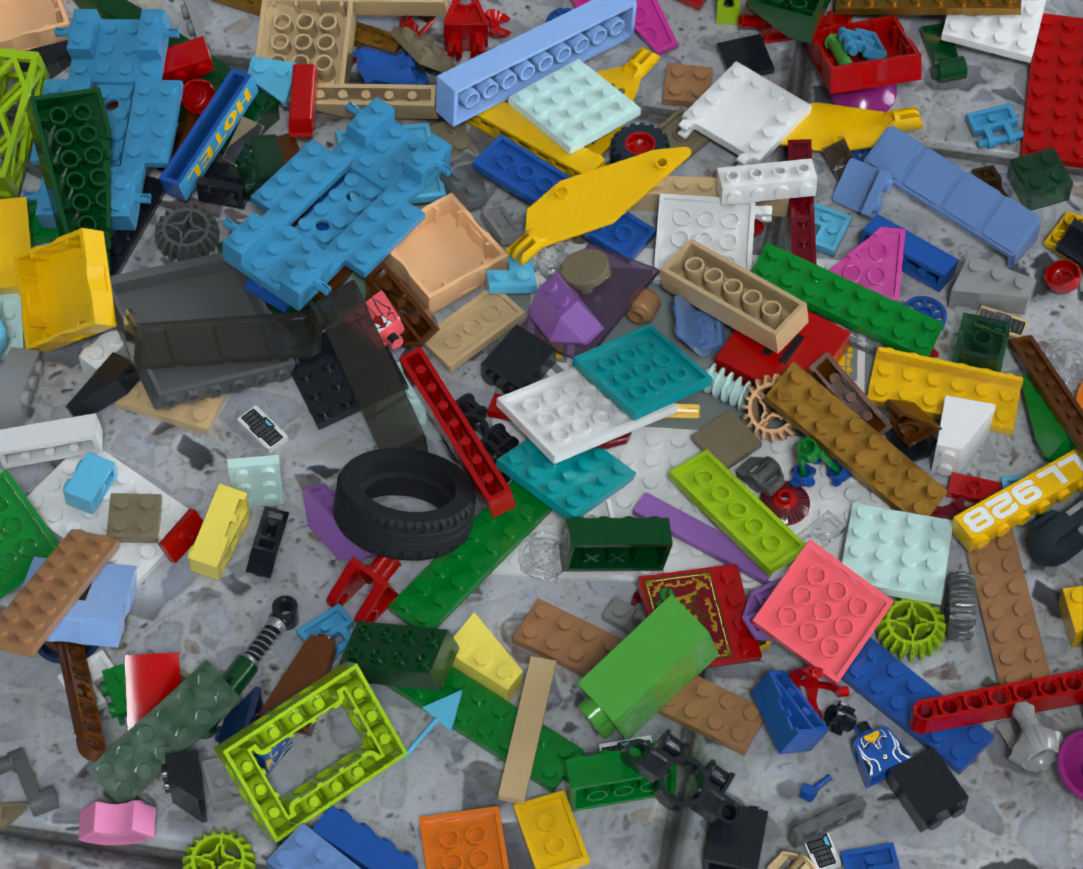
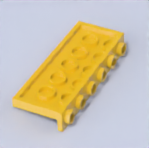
[867,347,1024,435]

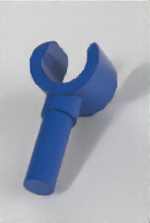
[799,774,832,802]

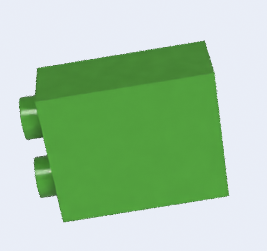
[577,594,719,740]

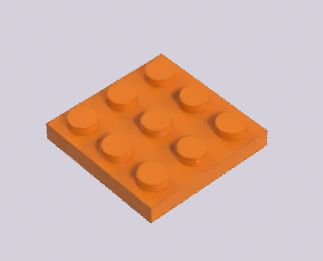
[419,806,509,869]

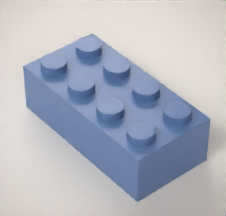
[266,823,361,869]

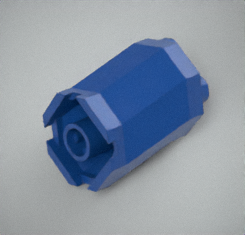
[352,46,430,85]

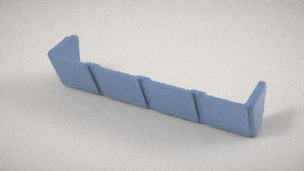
[863,126,1041,269]

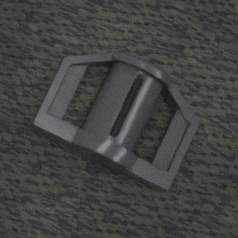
[735,456,785,497]

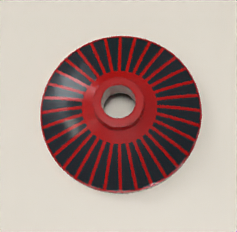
[760,481,810,526]

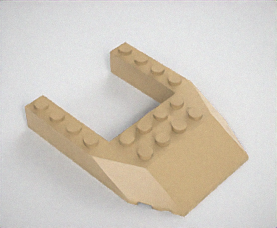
[255,0,450,119]

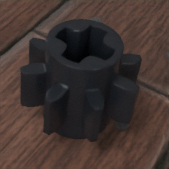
[824,701,857,736]

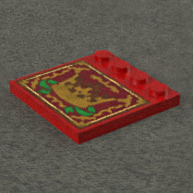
[636,564,762,669]

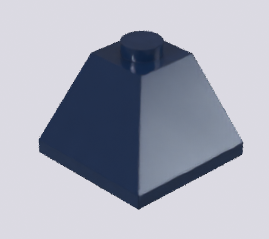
[215,687,263,744]

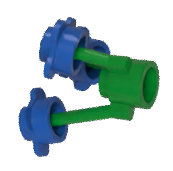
[790,437,852,488]

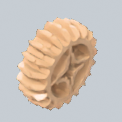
[741,374,799,442]

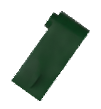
[921,23,968,83]

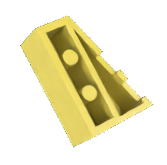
[187,483,251,581]
[452,612,523,702]

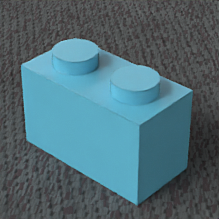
[63,452,118,515]

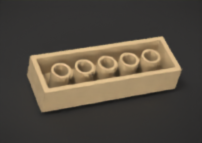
[660,239,809,354]

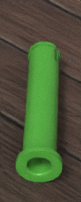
[824,34,852,65]

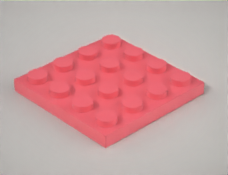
[751,539,894,685]

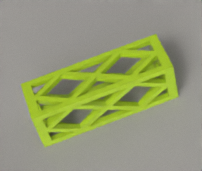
[0,48,50,198]

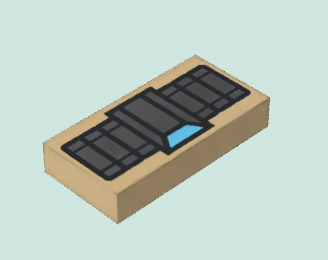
[973,305,1028,340]

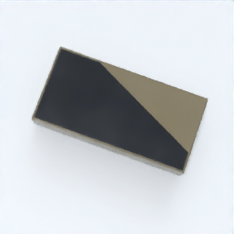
[222,116,264,167]

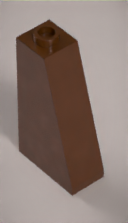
[258,634,338,737]

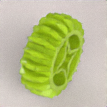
[875,597,947,662]
[182,828,256,869]

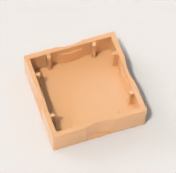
[0,0,70,50]
[383,192,508,314]

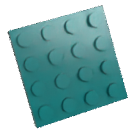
[572,323,713,421]
[496,438,636,520]

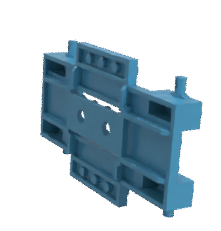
[23,9,184,230]
[222,97,453,311]

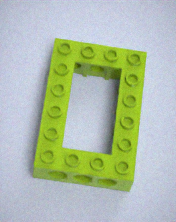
[213,661,408,843]

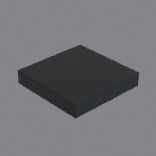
[716,34,774,76]

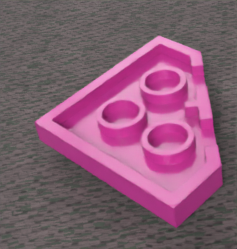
[829,227,905,302]

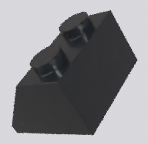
[161,750,208,823]

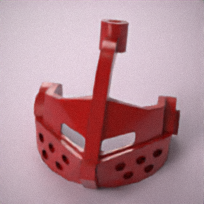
[789,666,849,719]

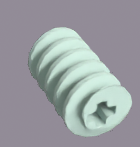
[703,363,752,412]

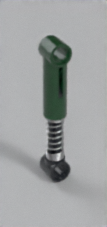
[200,595,299,739]

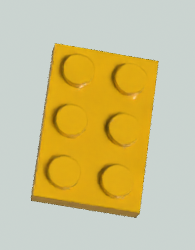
[513,790,590,869]

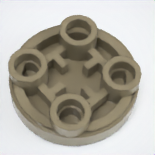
[561,249,611,294]

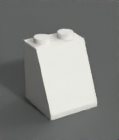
[931,395,996,476]

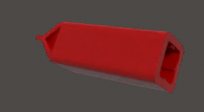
[289,64,318,138]

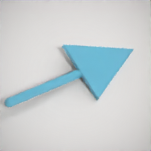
[404,690,463,758]

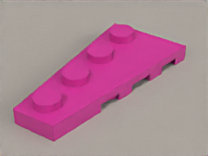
[634,0,678,56]

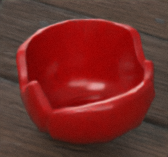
[181,78,216,115]
[1043,259,1081,294]

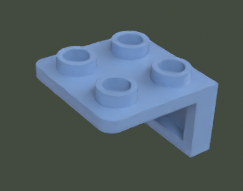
[832,158,894,219]
[673,294,726,358]

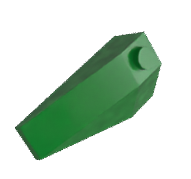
[1020,374,1076,463]

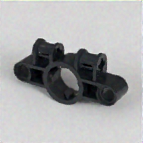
[426,393,519,483]
[621,728,741,828]

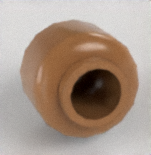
[625,288,661,324]

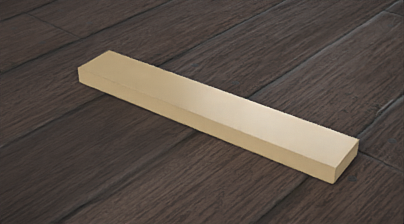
[498,656,557,805]

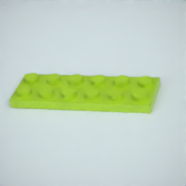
[668,449,805,576]

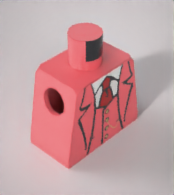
[345,290,405,350]

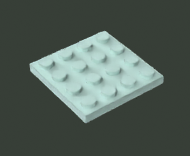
[508,59,641,155]
[842,503,953,605]

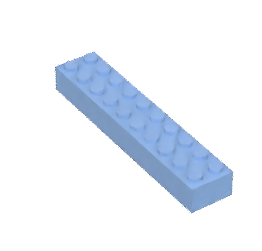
[436,0,637,127]

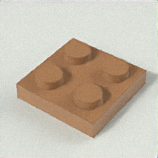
[662,63,713,107]

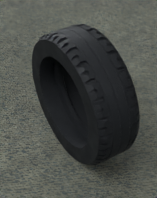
[333,448,477,561]

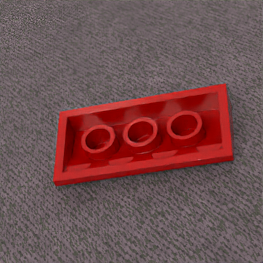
[125,652,181,730]

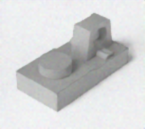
[602,596,646,634]

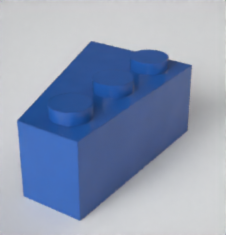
[751,670,829,754]

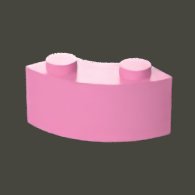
[78,800,156,846]

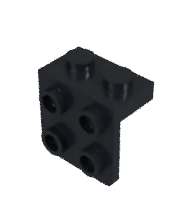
[196,162,256,209]

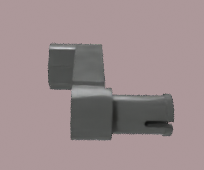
[0,747,59,817]

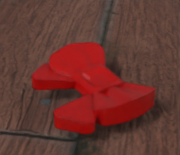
[485,9,511,38]

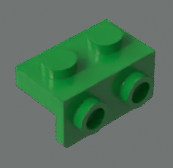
[100,663,127,726]

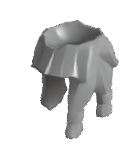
[996,701,1063,773]

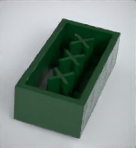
[559,516,673,572]
[339,621,460,691]

